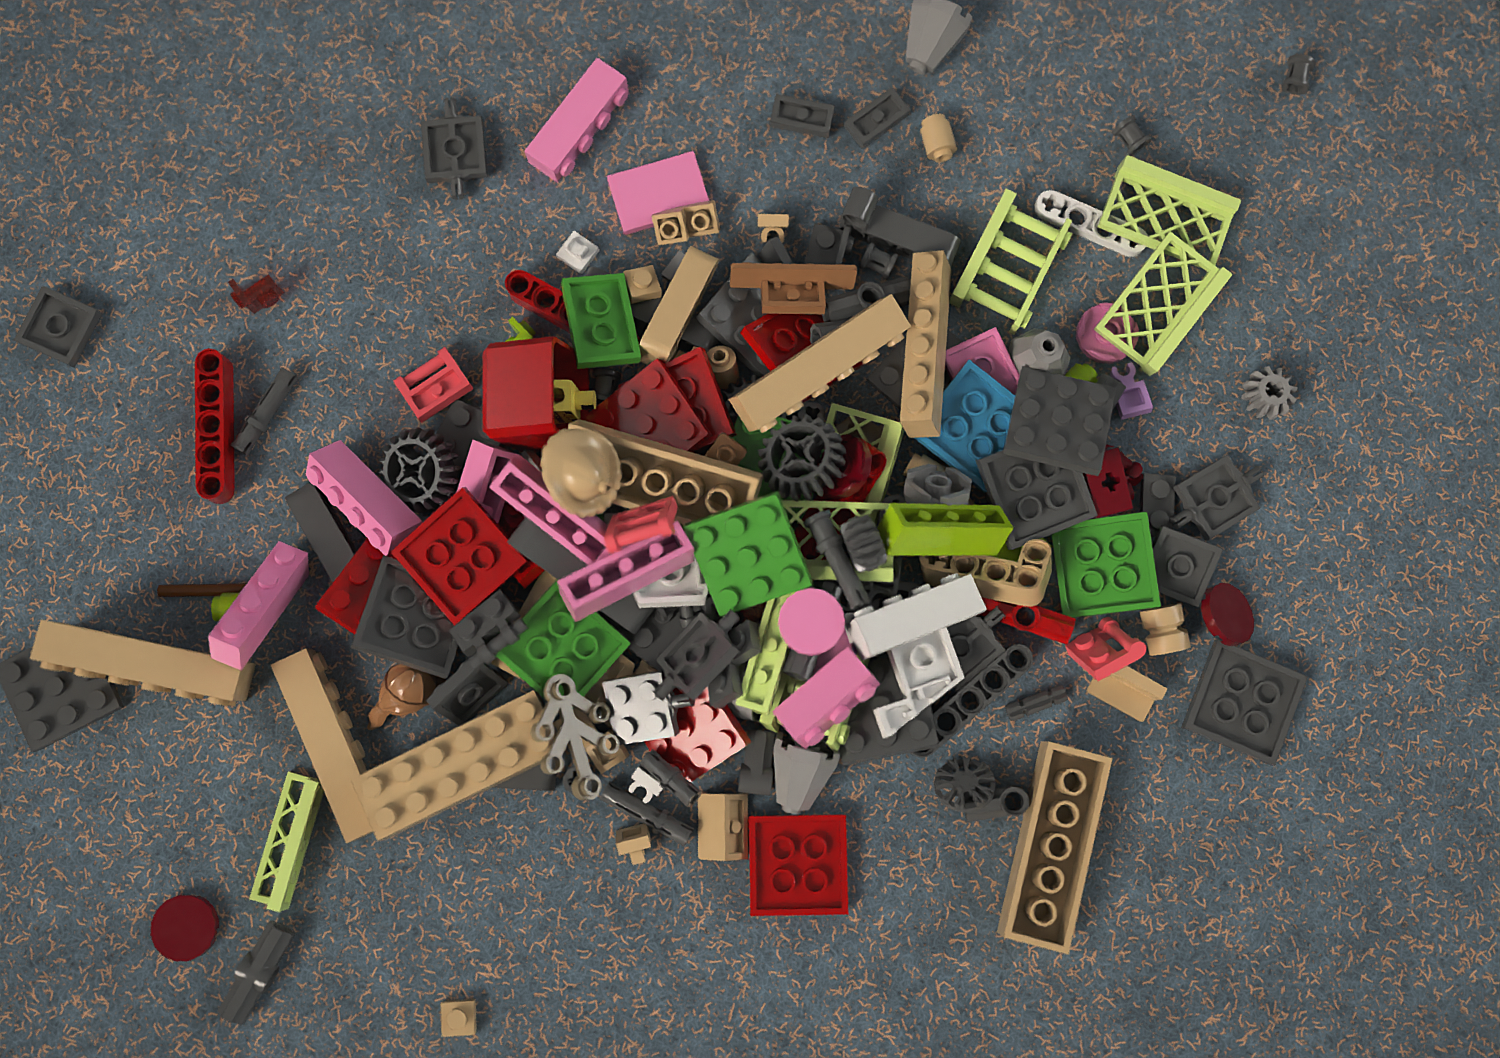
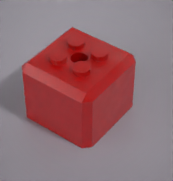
[483,336,589,452]

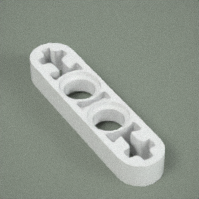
[1034,190,1148,257]

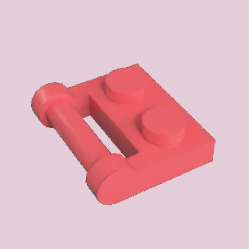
[393,347,474,423]
[604,496,678,554]
[1065,617,1146,681]

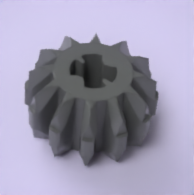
[840,515,887,573]

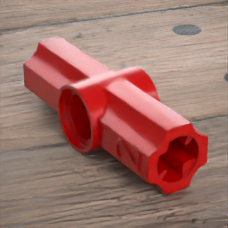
[978,597,1076,645]

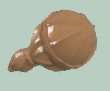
[367,664,446,730]

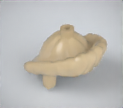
[541,428,622,517]

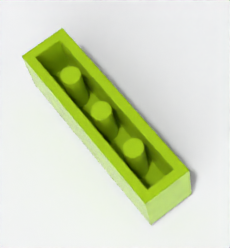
[877,503,1014,556]

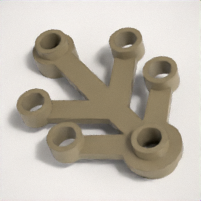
[531,674,620,801]

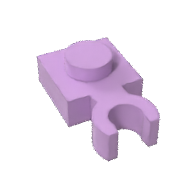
[1110,363,1153,420]

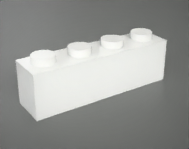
[846,573,987,661]

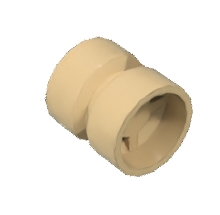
[1140,603,1191,656]

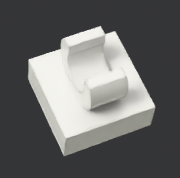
[556,231,599,275]
[629,765,663,803]

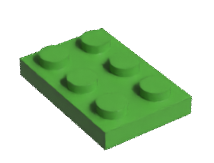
[561,273,641,369]

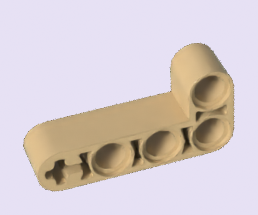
[639,246,719,365]
[920,539,1052,607]

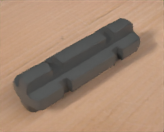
[1005,685,1068,721]

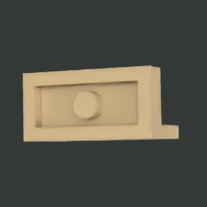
[1087,666,1168,722]
[698,793,748,861]

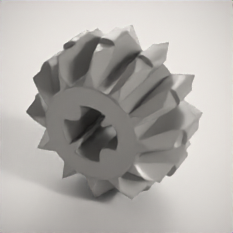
[1241,366,1298,420]

